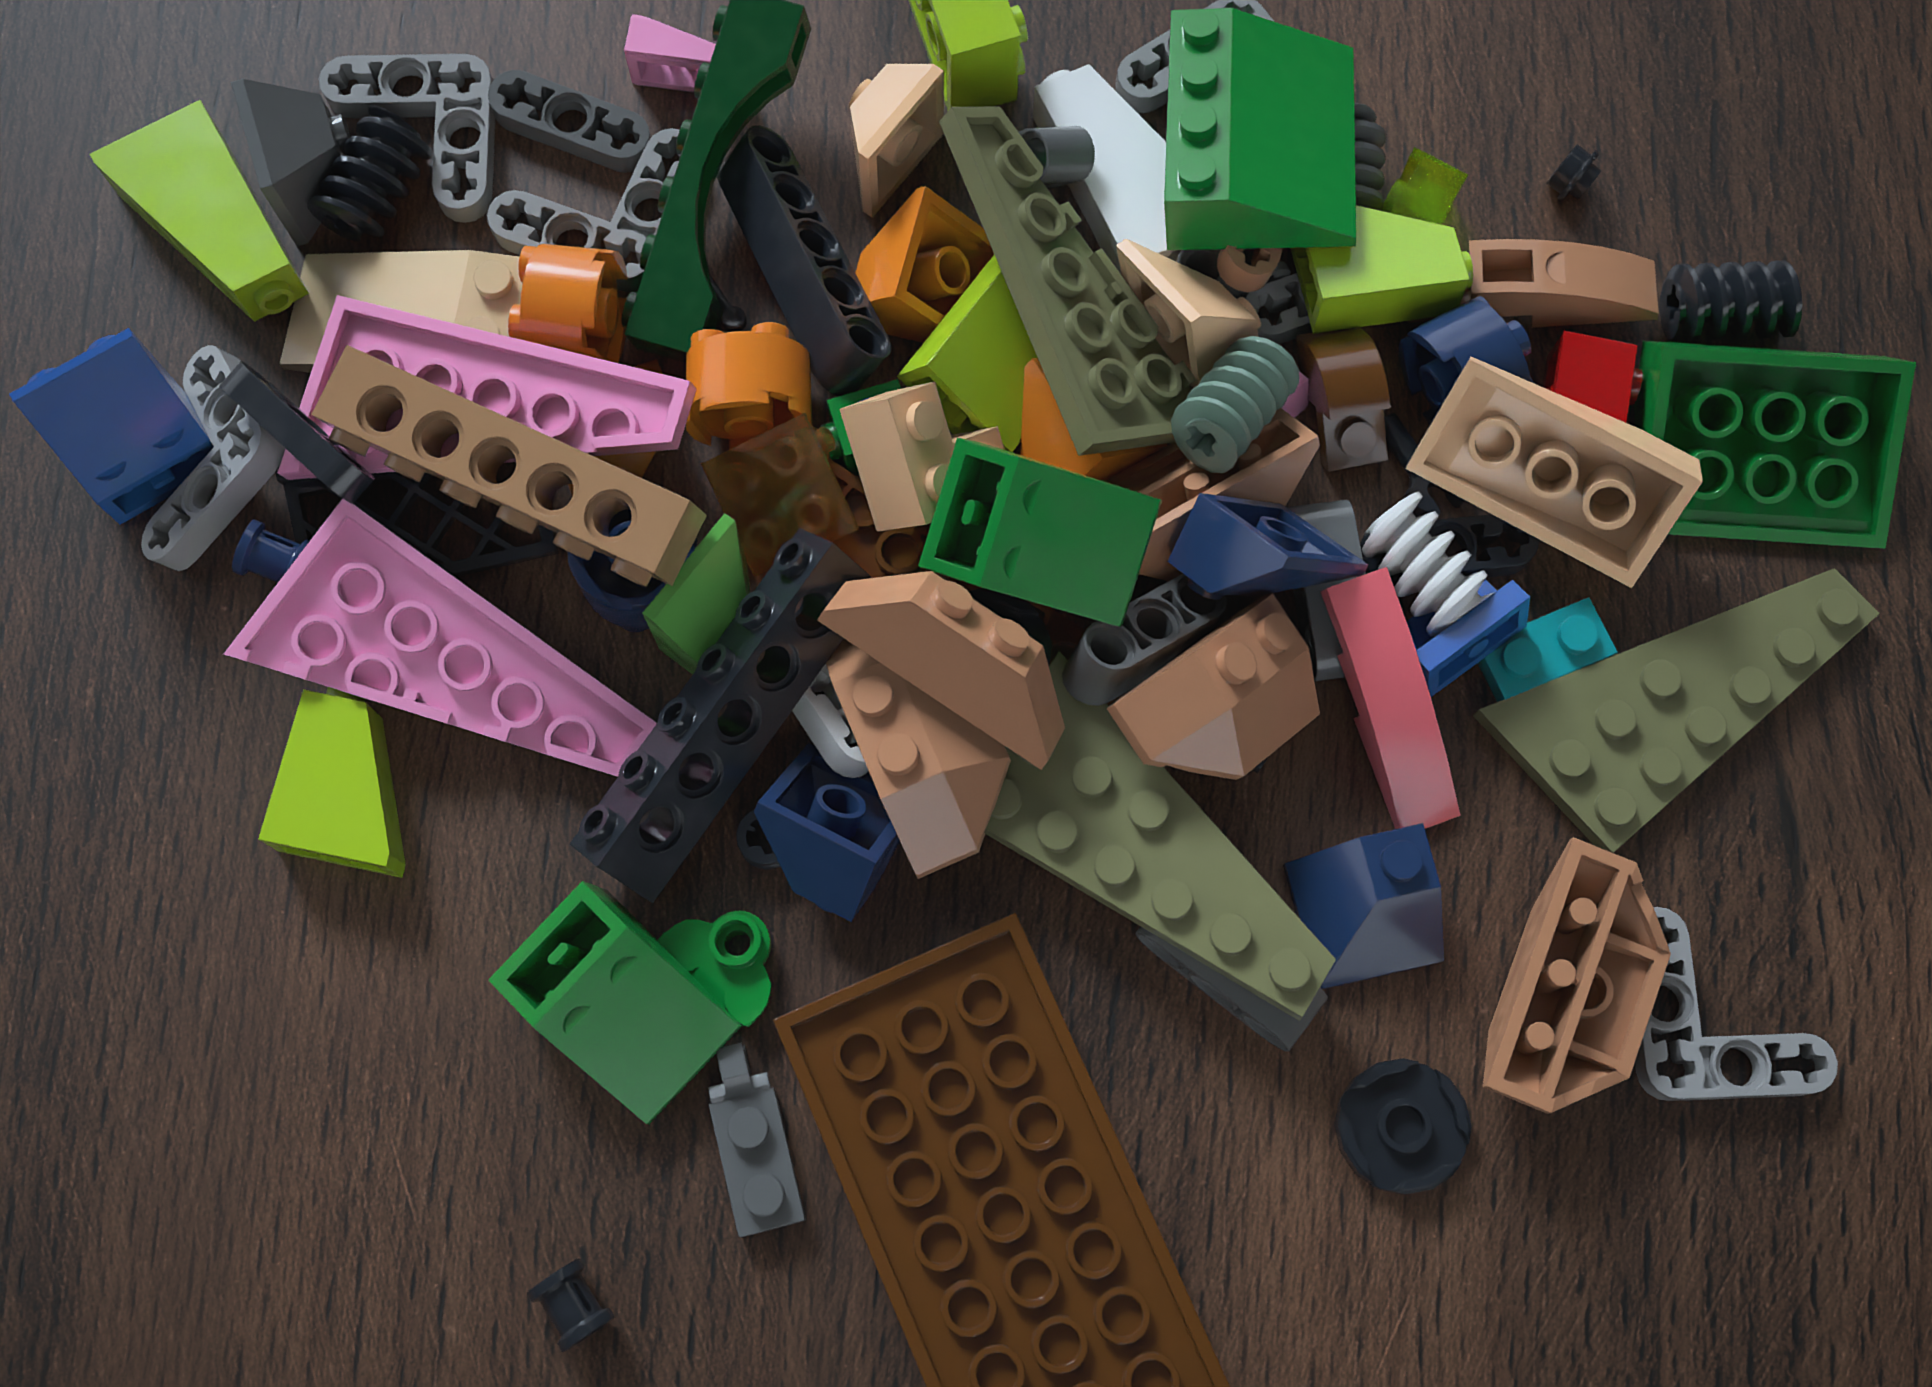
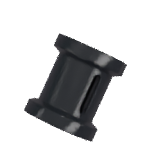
[526,1258,615,1353]

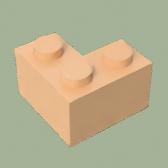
[839,382,1004,531]

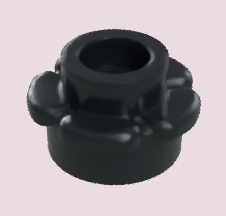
[1546,144,1602,200]

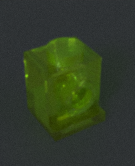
[1380,147,1468,225]

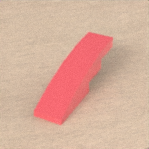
[1321,567,1461,829]

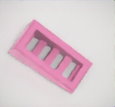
[624,14,716,92]

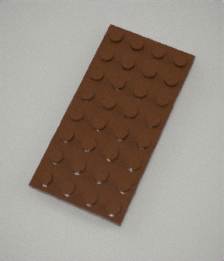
[773,913,1230,1387]

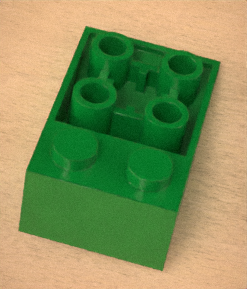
[918,438,1162,627]
[488,881,742,1124]

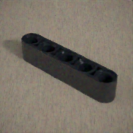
[717,125,891,396]

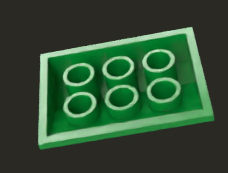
[1164,8,1356,250]
[1634,341,1916,549]

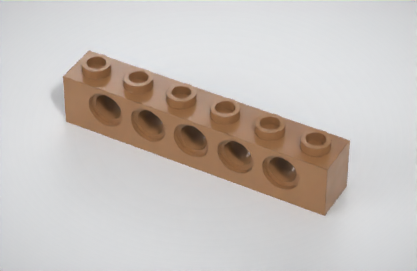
[311,345,707,587]

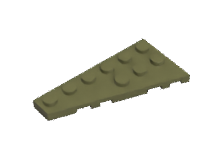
[939,107,1197,456]
[1473,568,1880,853]
[984,651,1336,1021]

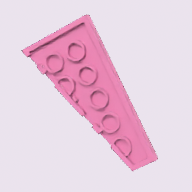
[277,295,697,480]
[224,498,657,777]

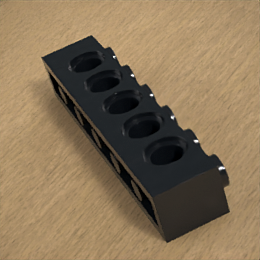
[569,528,873,903]

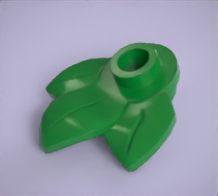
[657,911,772,1027]

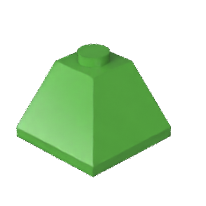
[642,513,751,674]

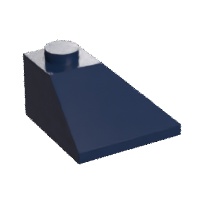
[1168,493,1368,600]
[754,743,900,922]
[1283,823,1444,990]

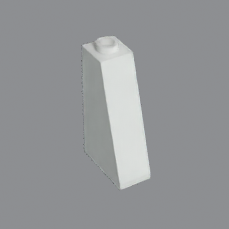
[1033,64,1181,274]

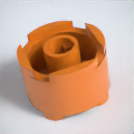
[508,244,628,363]
[686,322,812,452]

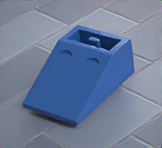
[9,328,213,525]

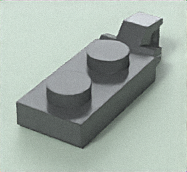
[708,1042,806,1238]

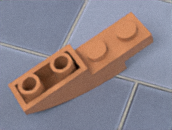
[1409,239,1659,328]

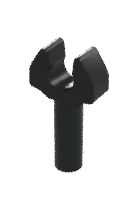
[1384,413,1464,517]

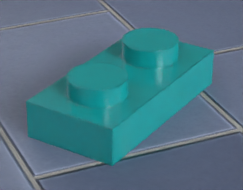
[1478,597,1618,702]

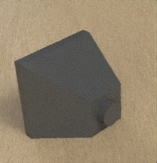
[231,79,351,246]

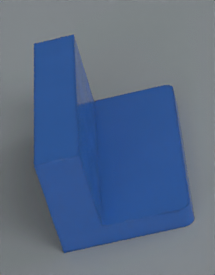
[1406,572,1530,697]

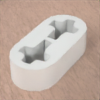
[792,664,869,778]

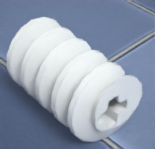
[1362,491,1495,636]

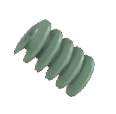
[1171,336,1299,473]

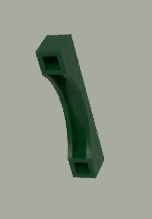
[621,0,811,363]

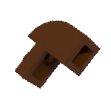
[1296,327,1391,472]

